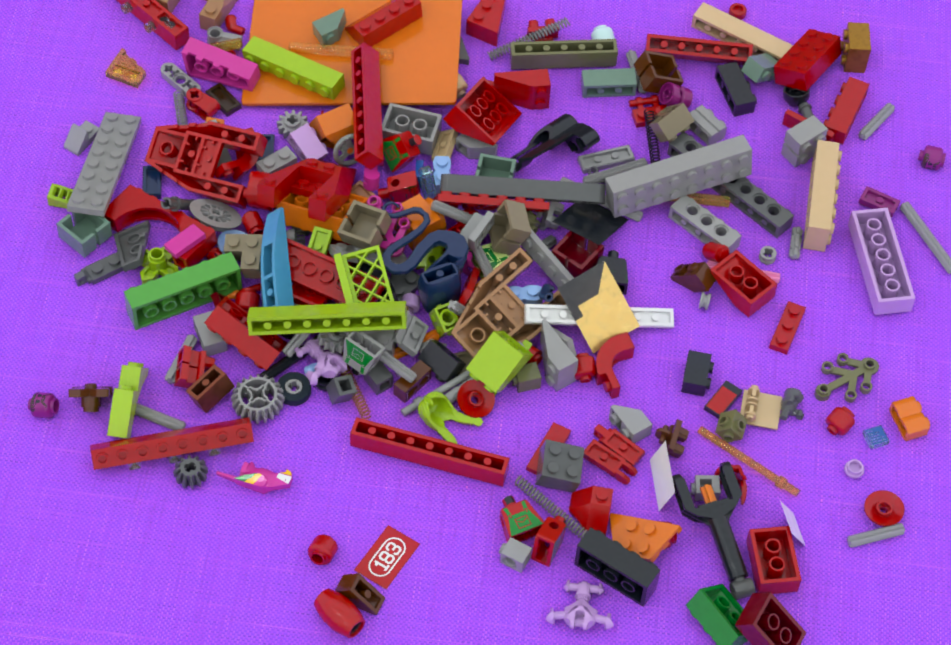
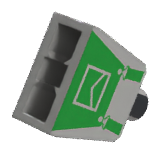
[343,331,386,375]

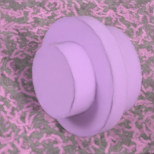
[844,459,864,479]

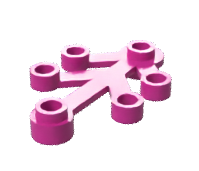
[367,195,411,257]

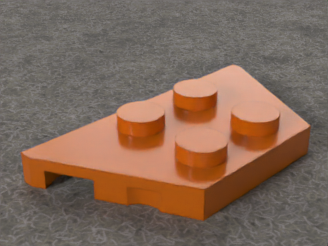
[610,513,682,563]

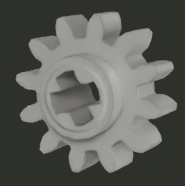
[276,109,309,139]
[317,332,347,354]

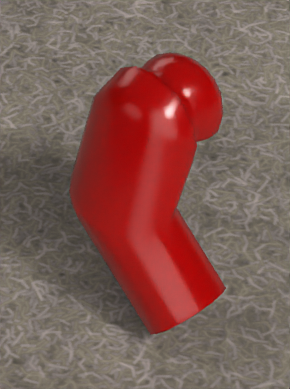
[225,15,245,36]

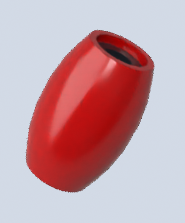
[314,588,365,638]

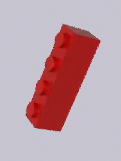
[824,77,870,145]

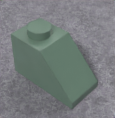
[312,8,346,48]

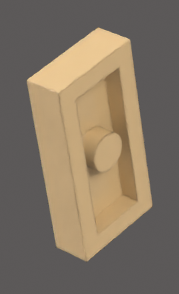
[431,129,459,161]

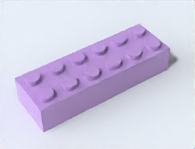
[848,208,916,315]

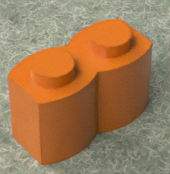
[889,396,930,441]

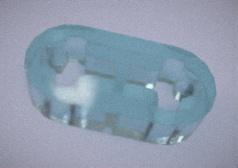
[418,165,437,199]

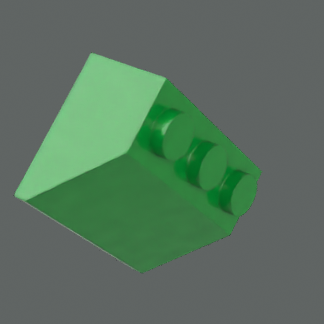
[686,584,748,645]

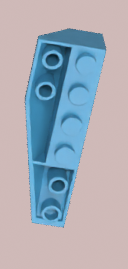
[261,207,294,307]

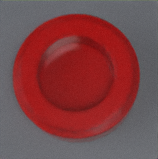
[729,3,747,20]

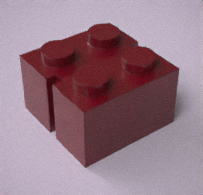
[551,231,604,278]

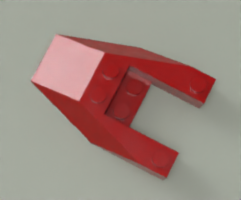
[144,121,268,209]
[257,158,356,222]

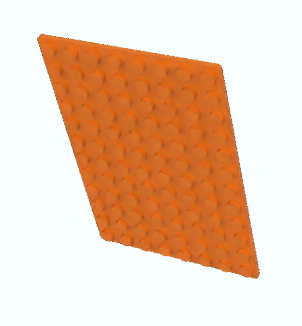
[241,0,463,106]

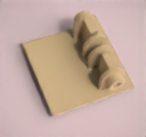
[740,385,782,430]

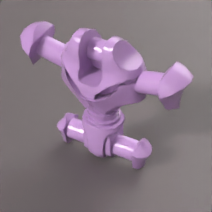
[294,338,347,385]
[546,580,614,630]

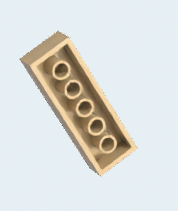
[803,140,842,252]

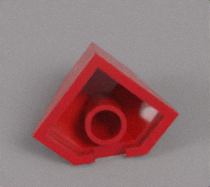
[569,486,613,536]

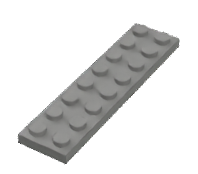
[67,112,141,217]

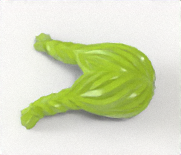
[418,391,483,444]

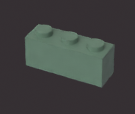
[580,68,637,98]

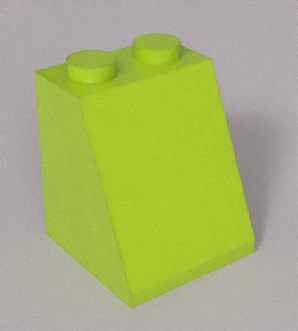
[466,331,533,393]

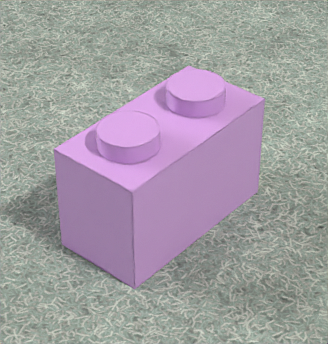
[286,123,328,161]

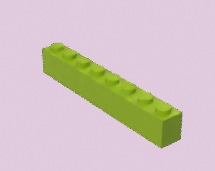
[247,301,407,336]

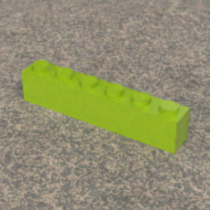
[242,36,345,100]

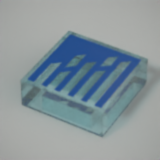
[862,425,890,450]

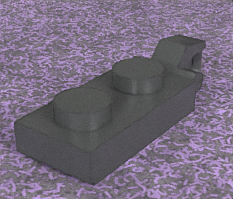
[74,252,124,287]

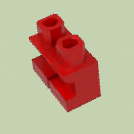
[174,345,215,388]

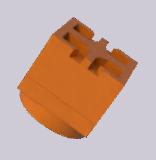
[394,194,446,251]

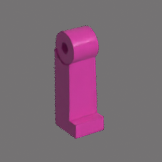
[363,155,384,191]

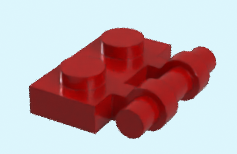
[628,94,667,128]

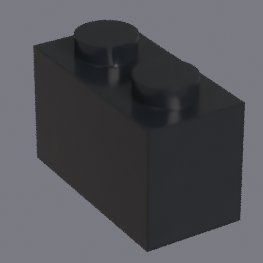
[418,340,466,383]
[681,350,714,396]

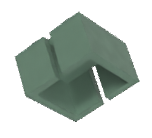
[475,153,517,198]
[56,212,112,258]

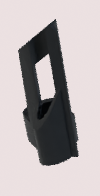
[510,114,600,172]

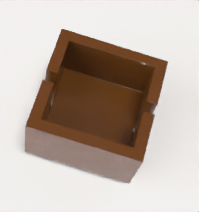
[634,50,684,94]

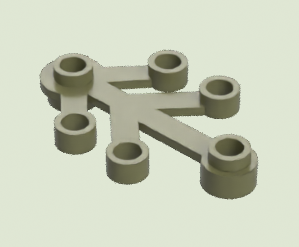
[814,353,879,403]

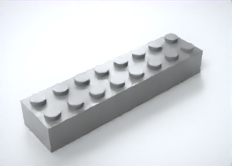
[605,135,752,218]

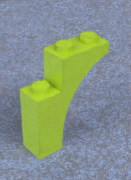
[107,362,149,438]

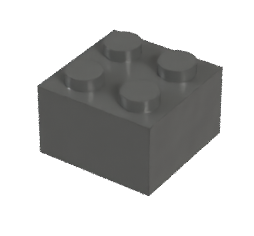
[535,439,584,493]

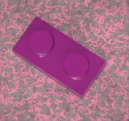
[858,186,900,218]

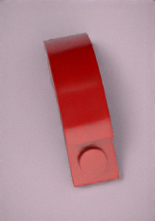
[215,127,259,181]
[595,332,635,399]

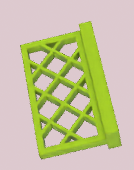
[333,245,394,303]

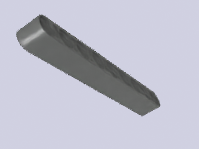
[440,174,606,204]

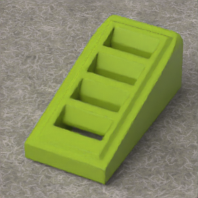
[47,183,73,209]

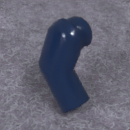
[538,284,555,302]

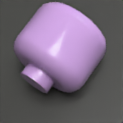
[401,293,420,314]

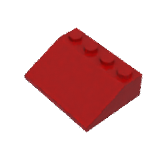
[443,76,522,146]

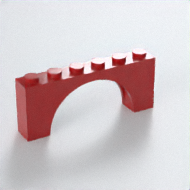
[104,184,218,269]

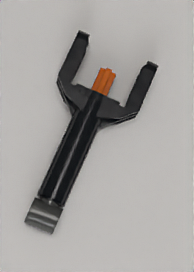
[672,461,756,600]

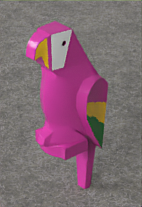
[216,462,293,494]

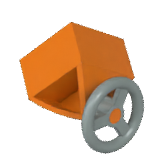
[309,103,357,166]

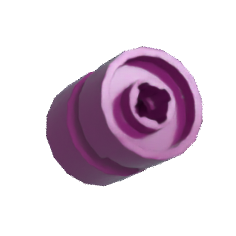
[659,82,693,108]

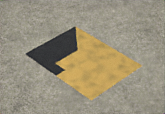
[558,261,640,353]

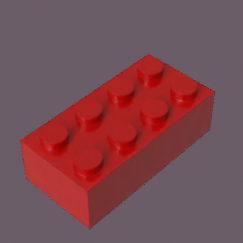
[774,29,841,91]

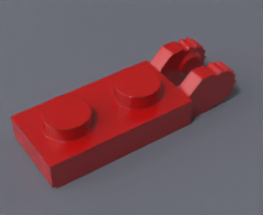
[583,439,638,485]

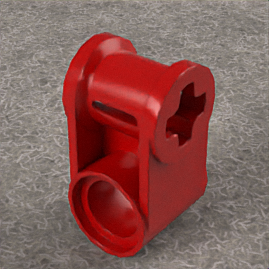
[186,88,221,121]

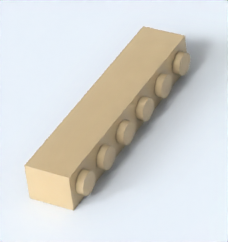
[691,2,793,61]

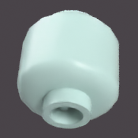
[591,25,615,40]

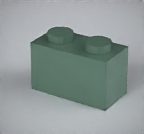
[741,53,778,83]

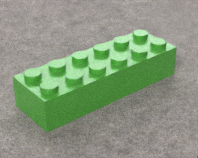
[123,252,242,330]

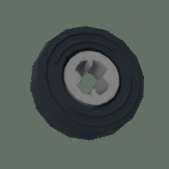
[278,372,311,406]

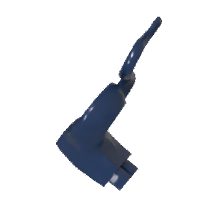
[381,201,470,314]

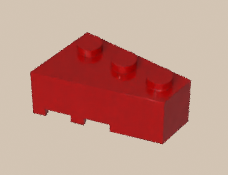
[466,0,506,47]

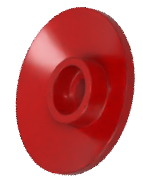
[457,379,495,418]
[864,490,905,526]

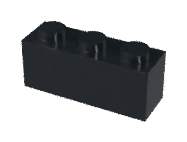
[715,61,757,117]

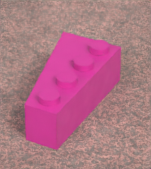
[181,37,261,91]

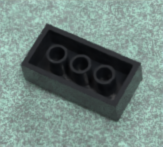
[574,527,660,607]

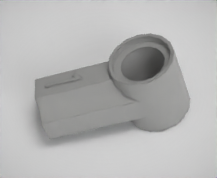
[207,26,243,51]

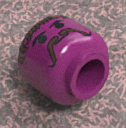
[918,145,946,171]
[28,392,59,418]

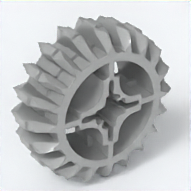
[231,373,285,425]

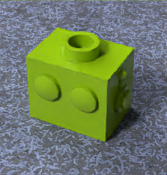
[428,302,458,338]

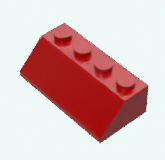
[345,0,423,47]
[204,296,287,370]

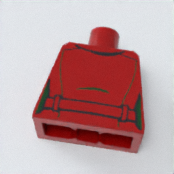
[378,170,421,205]

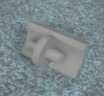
[534,201,565,231]

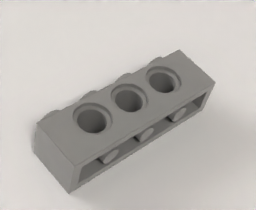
[668,195,742,255]

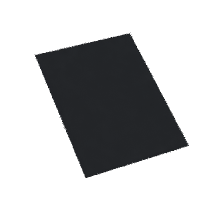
[552,203,629,245]

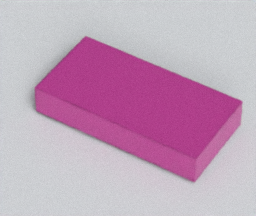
[164,224,206,259]

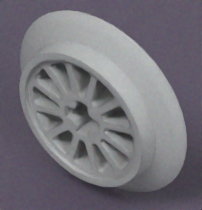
[189,199,242,232]

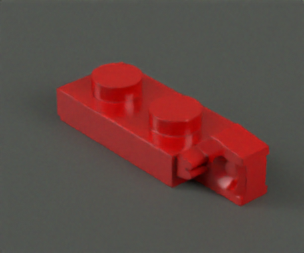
[593,424,645,466]

